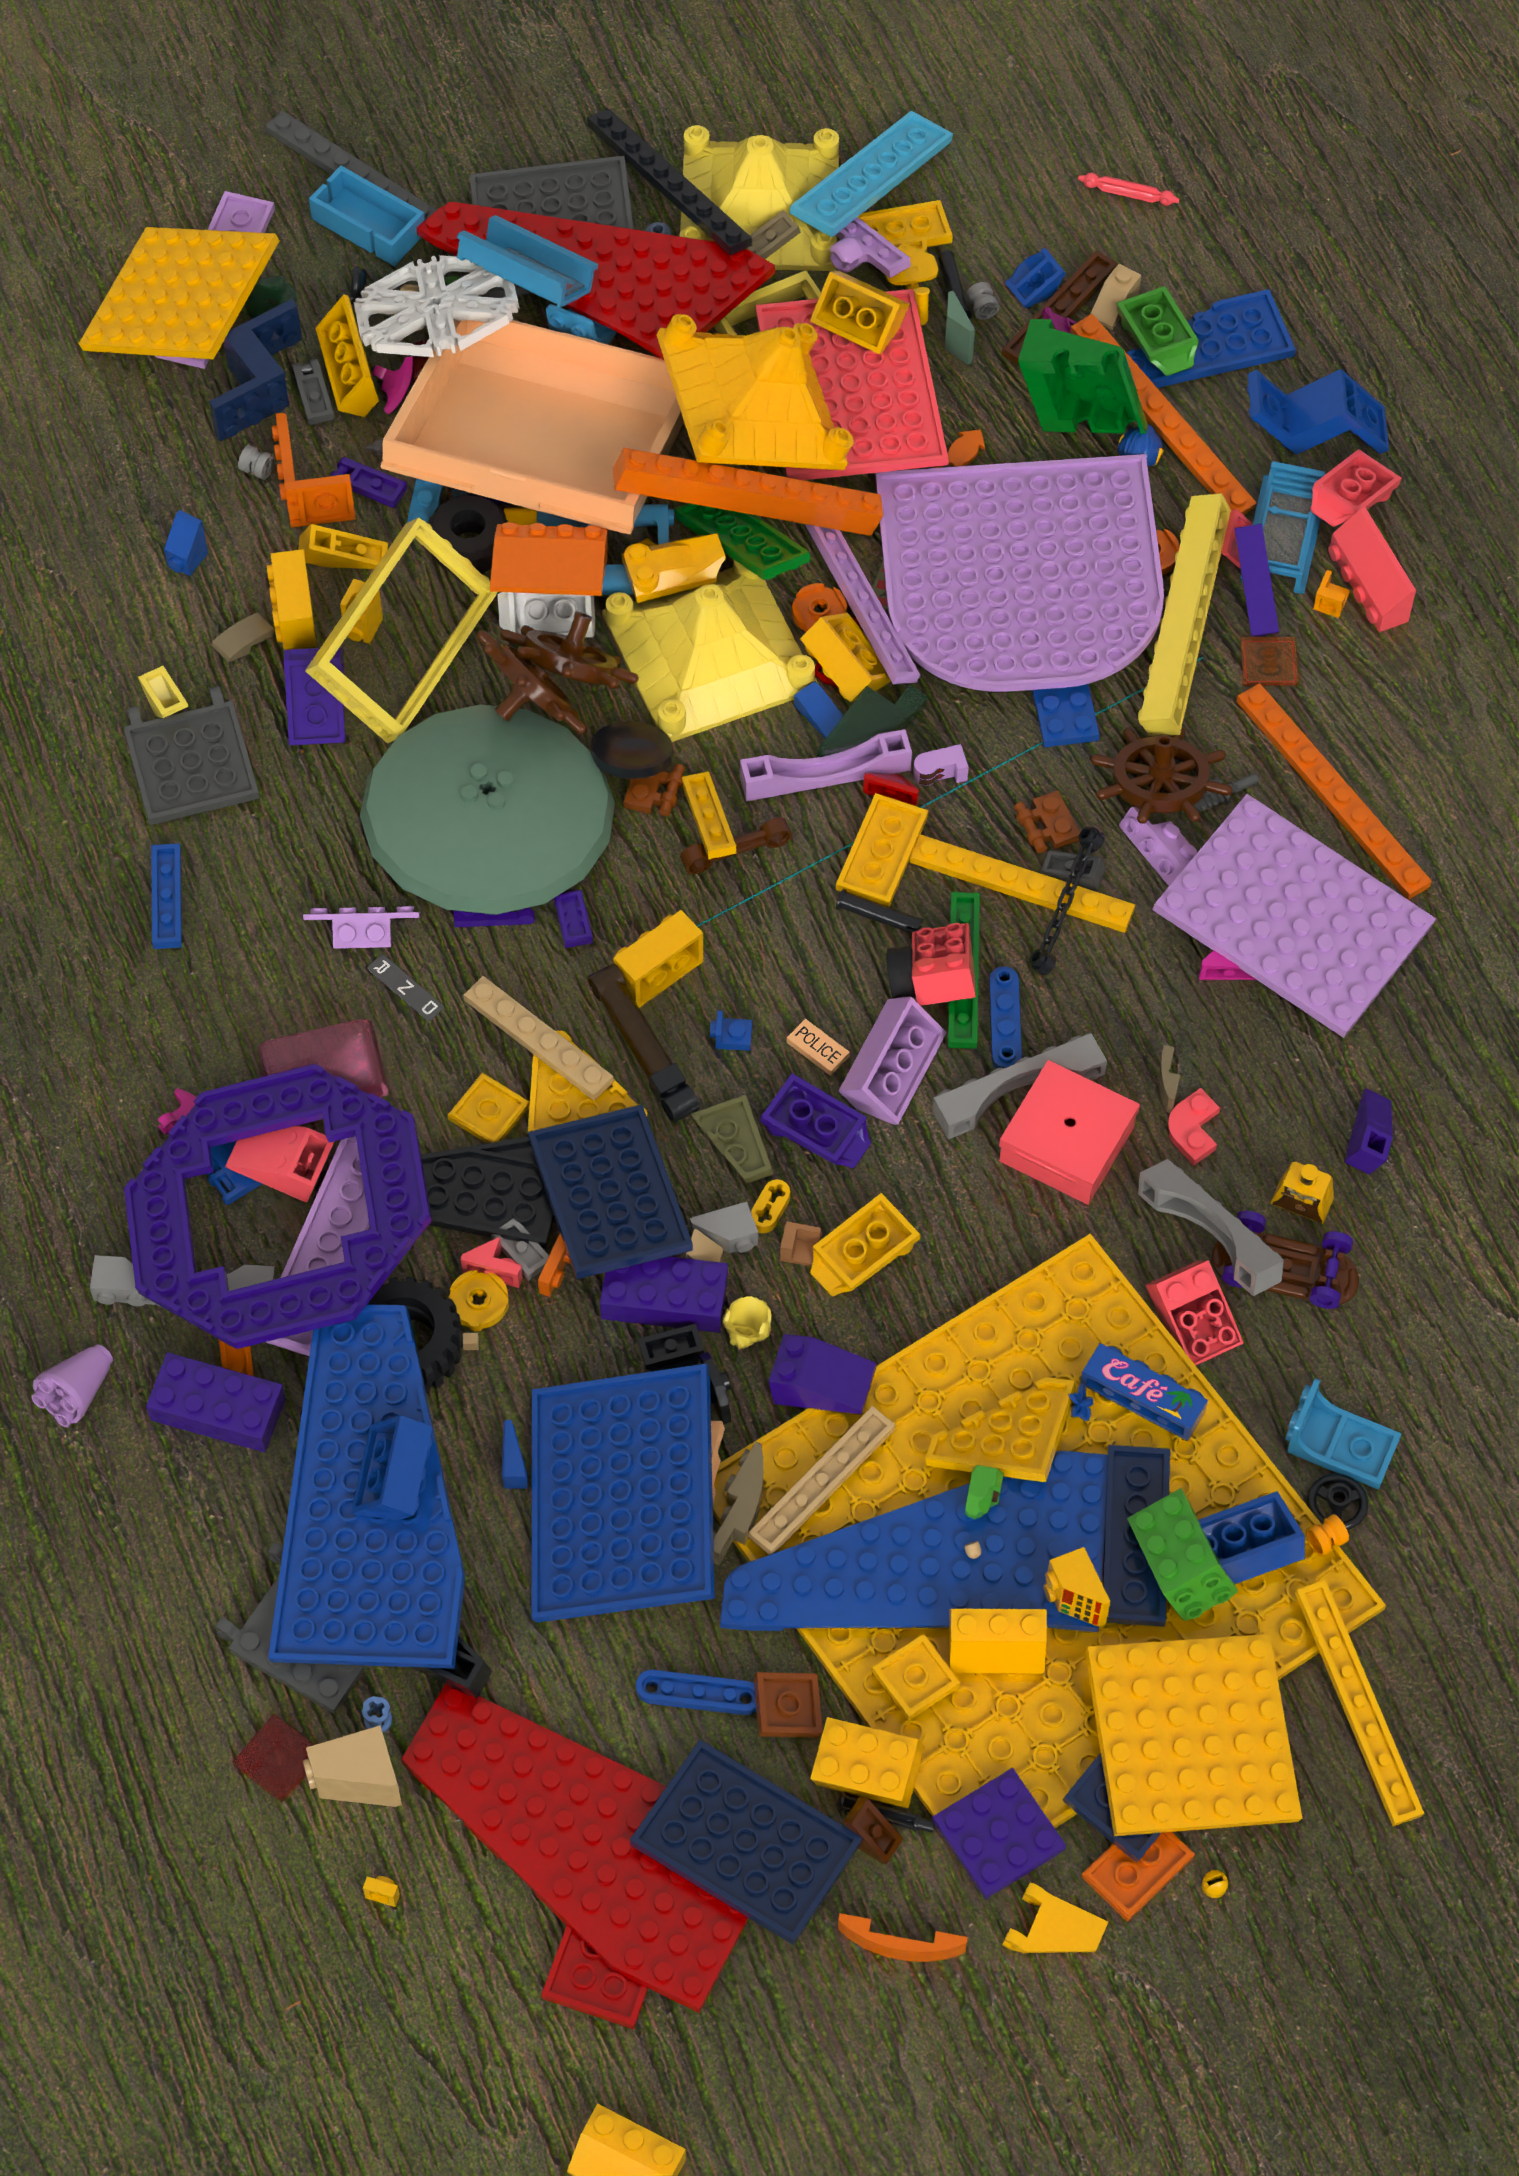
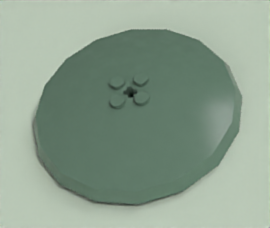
[360,704,615,915]

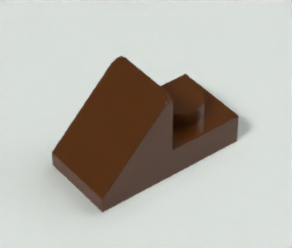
[843,1797,903,1864]

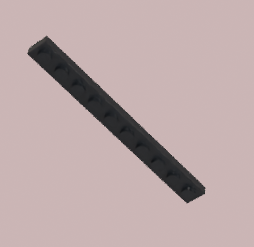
[587,109,752,255]

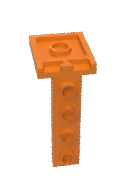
[272,413,356,528]

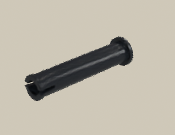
[938,250,972,319]
[836,888,923,934]

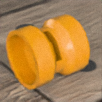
[1306,1514,1349,1556]

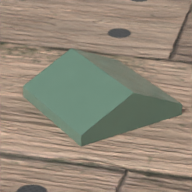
[945,291,975,365]

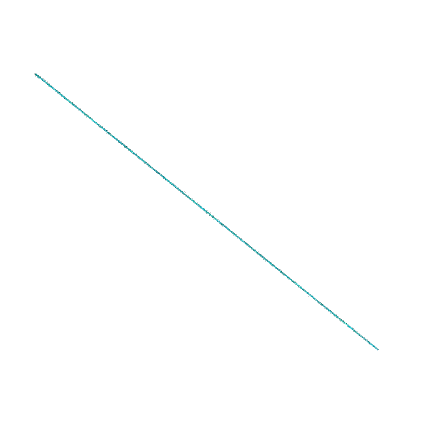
[696,657,1203,927]

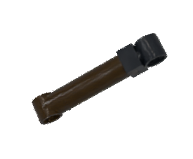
[587,963,700,1123]

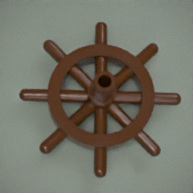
[500,612,639,689]
[477,630,587,734]
[1091,727,1233,824]

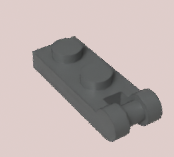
[291,358,335,425]

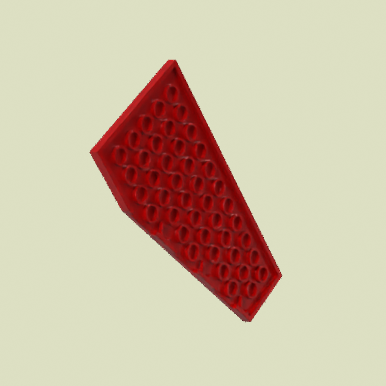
[401,1684,749,2013]

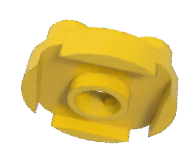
[449,1270,509,1332]

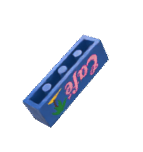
[1080,1343,1208,1441]

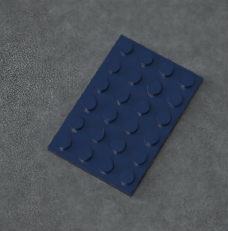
[528,1104,693,1279]
[630,1739,863,1945]

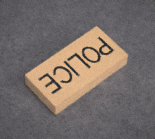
[786,1019,850,1076]

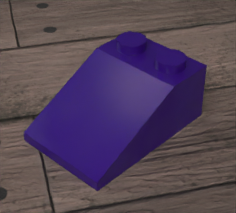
[769,1334,877,1415]

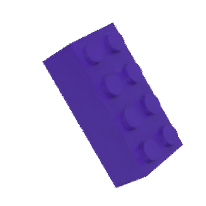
[600,1257,728,1333]
[146,1352,286,1453]

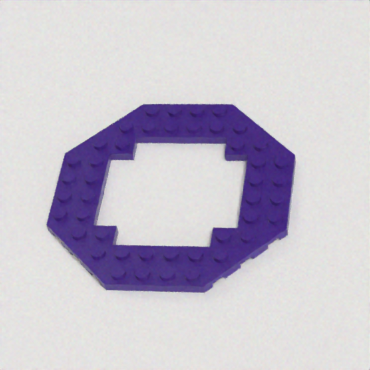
[124,1064,432,1349]

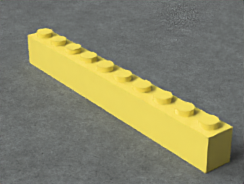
[1138,493,1231,737]

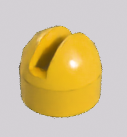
[1202,1870,1228,1898]

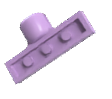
[829,217,911,278]

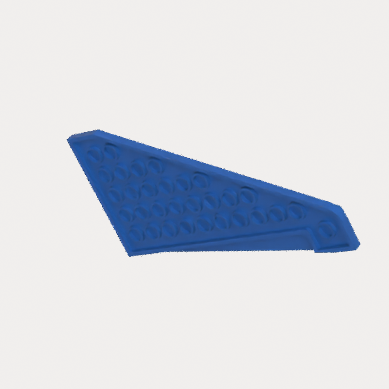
[720,1450,1108,1632]

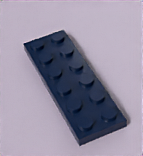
[1103,1445,1170,1627]

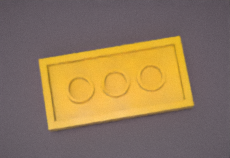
[836,793,929,907]

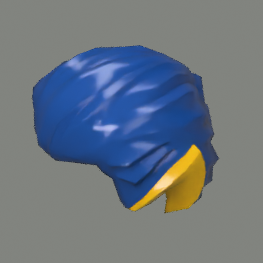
[1117,425,1164,466]

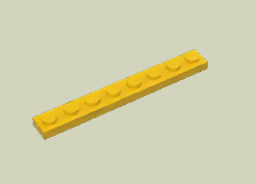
[910,834,1135,933]
[1295,1580,1424,1827]

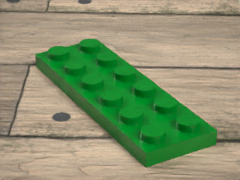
[674,503,810,580]

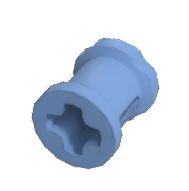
[362,1696,392,1733]

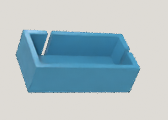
[309,166,425,267]

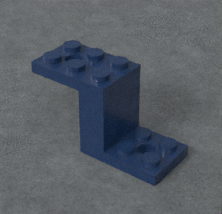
[209,299,302,442]

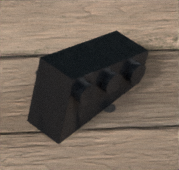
[411,1635,492,1699]

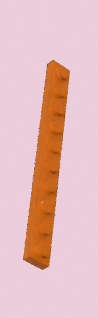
[1070,314,1257,515]
[1236,683,1432,900]

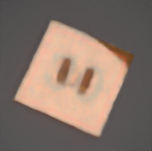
[1240,637,1299,686]

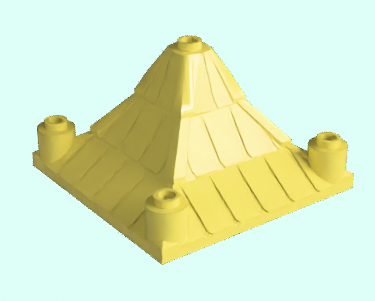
[679,125,839,271]
[602,560,818,742]

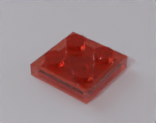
[232,1714,314,1803]

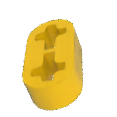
[751,1179,790,1234]

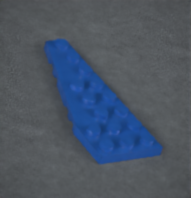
[1127,289,1296,388]

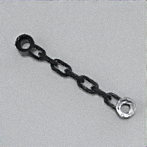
[1029,827,1105,975]

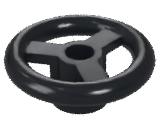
[1307,1474,1368,1530]

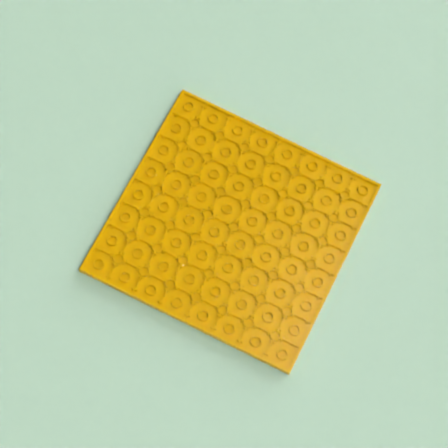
[713,1233,1386,1828]

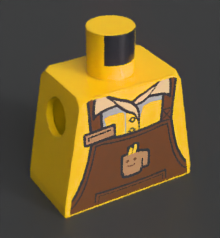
[1270,1162,1334,1224]

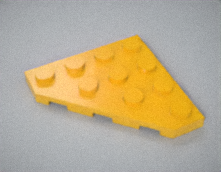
[528,1031,647,1132]
[925,1377,1076,1482]

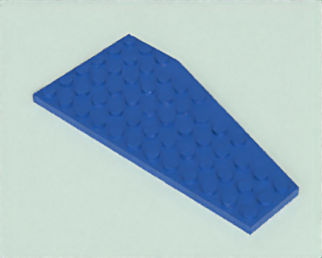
[268,1305,465,1669]

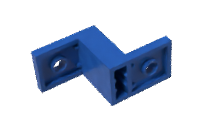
[1247,369,1389,455]

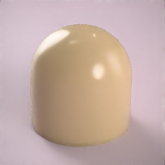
[964,1541,981,1559]

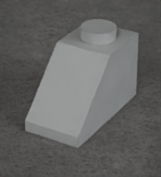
[690,1201,758,1254]

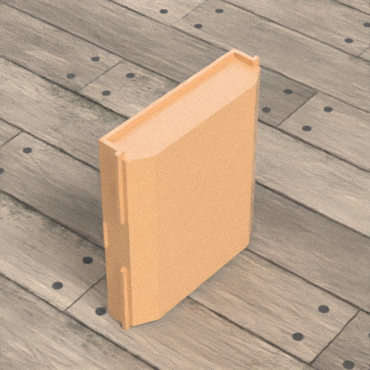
[381,319,684,535]

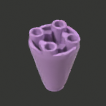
[31,1344,113,1427]

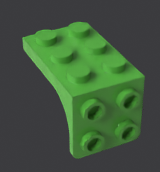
[1127,1488,1238,1621]

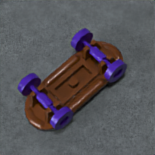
[1212,1211,1359,1309]

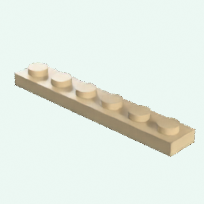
[464,976,614,1101]
[748,1406,895,1555]

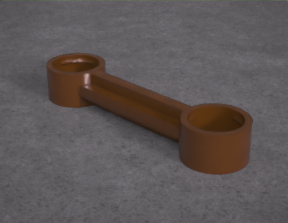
[680,817,792,874]

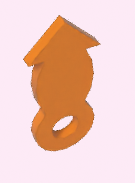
[933,429,985,468]

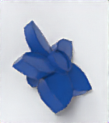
[1068,1384,1094,1421]

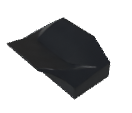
[638,1324,704,1372]

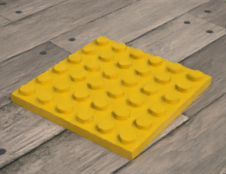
[78,227,280,360]
[1085,1634,1302,1836]

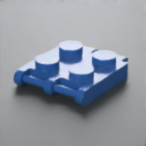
[206,1141,262,1205]

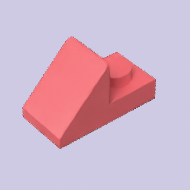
[460,1237,523,1288]

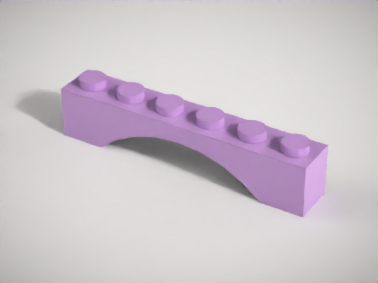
[740,729,912,801]

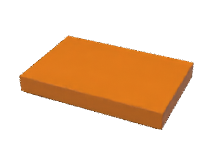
[1081,1832,1195,1922]

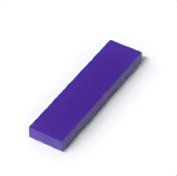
[1235,524,1279,638]

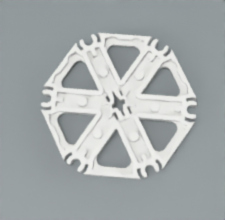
[354,255,520,357]

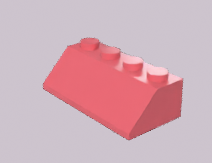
[1328,507,1416,633]

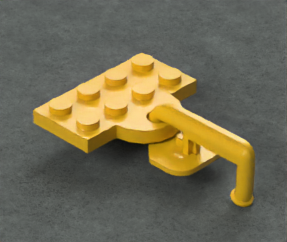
[858,200,953,325]

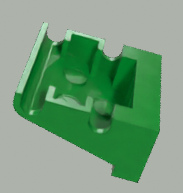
[1018,319,1148,434]

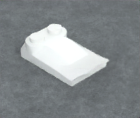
[497,592,595,638]

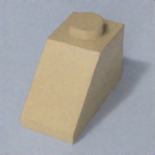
[1091,264,1141,330]

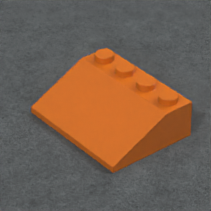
[490,522,608,596]

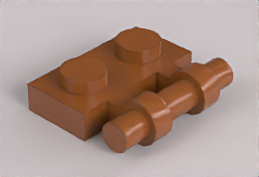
[623,764,685,816]
[1014,790,1080,853]

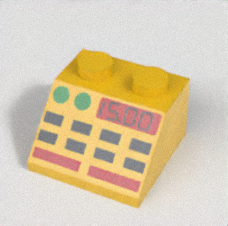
[1043,1547,1111,1627]

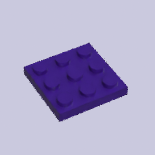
[932,1768,1067,1900]

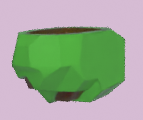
[965,1465,1004,1519]

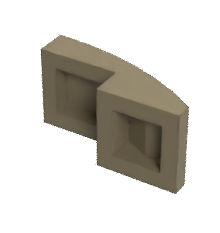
[211,612,275,662]
[1159,1045,1180,1113]

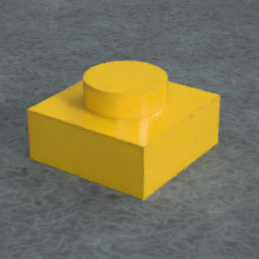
[363,1876,400,1907]

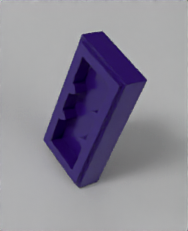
[554,890,593,948]

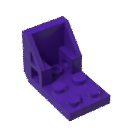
[284,647,346,745]

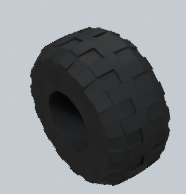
[428,495,508,574]

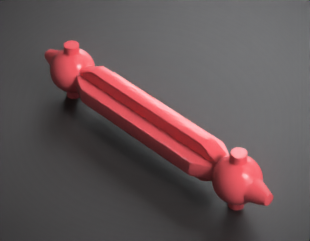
[1078,172,1180,206]

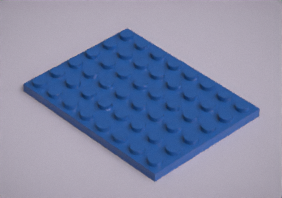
[531,1364,715,1623]

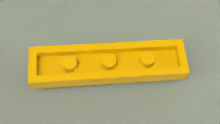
[681,771,736,859]

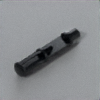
[838,1792,935,1833]

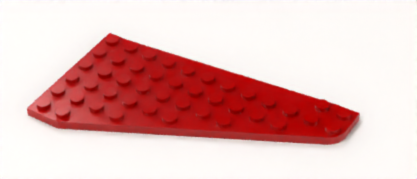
[417,202,775,361]

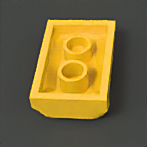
[621,533,726,603]
[810,1193,920,1297]

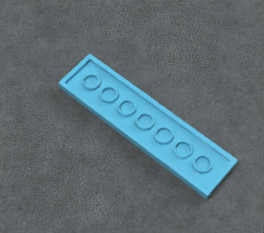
[790,111,953,237]

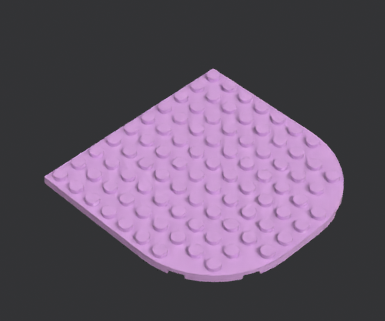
[875,454,1164,692]

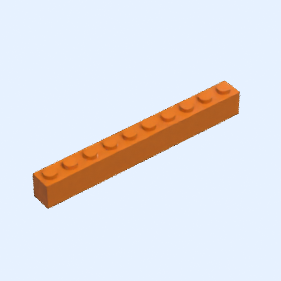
[612,447,883,536]

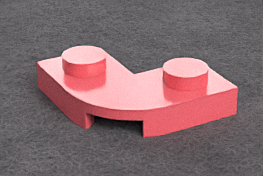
[1168,1088,1220,1166]

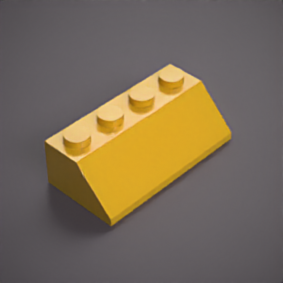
[315,295,379,417]

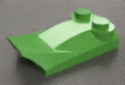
[1117,286,1198,376]

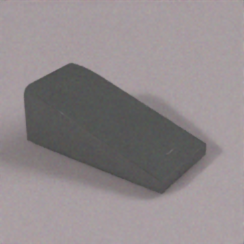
[1040,850,1105,891]

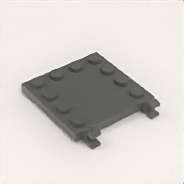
[123,686,260,825]
[215,1542,368,1714]

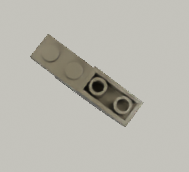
[713,1442,763,1565]

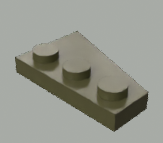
[690,1094,774,1184]

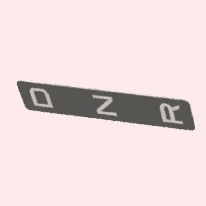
[367,955,444,1021]

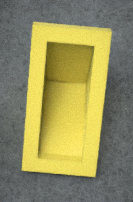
[138,666,188,718]

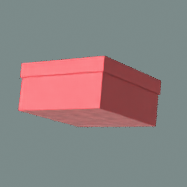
[999,1060,1140,1205]

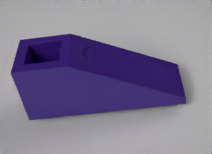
[1344,1088,1393,1175]

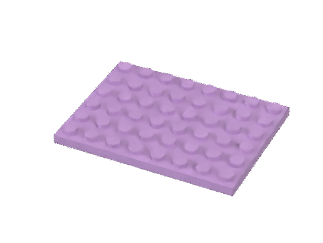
[1152,794,1436,1038]

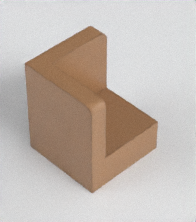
[780,1221,822,1267]

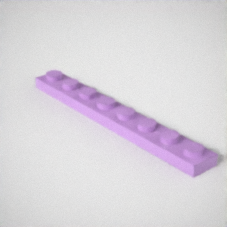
[805,524,920,684]

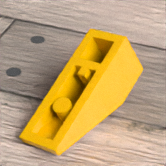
[298,524,388,569]

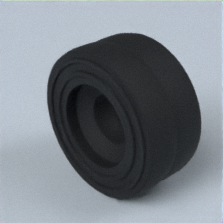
[886,946,916,999]

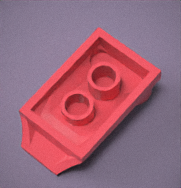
[1310,449,1402,527]

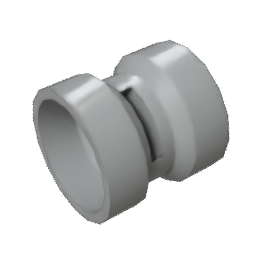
[966,282,1000,320]
[238,445,275,480]

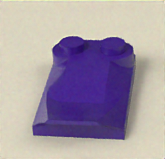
[760,1073,871,1169]

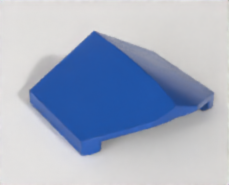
[1005,248,1066,308]

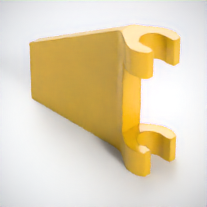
[1002,1882,1109,1953]

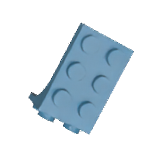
[546,304,617,344]
[1285,1378,1402,1490]

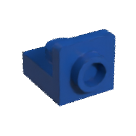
[710,1010,752,1051]

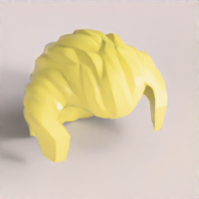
[722,1296,772,1349]

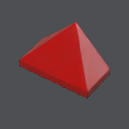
[863,773,919,806]

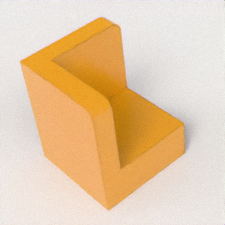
[1313,570,1350,618]

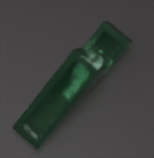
[816,685,928,758]

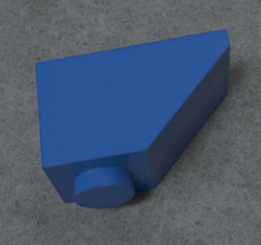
[164,510,208,576]

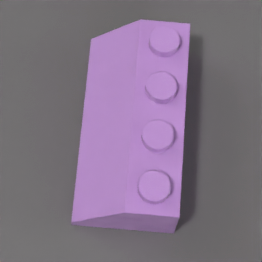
[838,996,947,1125]

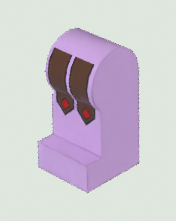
[913,744,969,786]

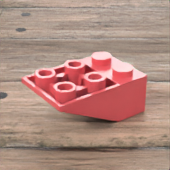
[912,923,976,1006]
[225,1126,335,1203]
[1145,1260,1244,1365]

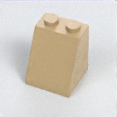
[302,1726,402,1807]

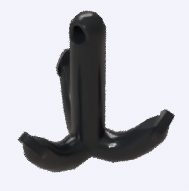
[336,266,367,304]

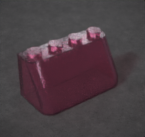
[257,1019,389,1098]

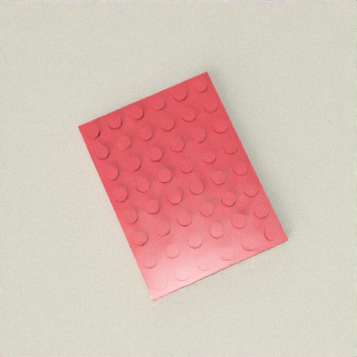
[755,289,949,480]

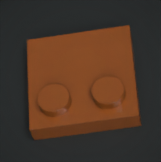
[754,1672,823,1738]

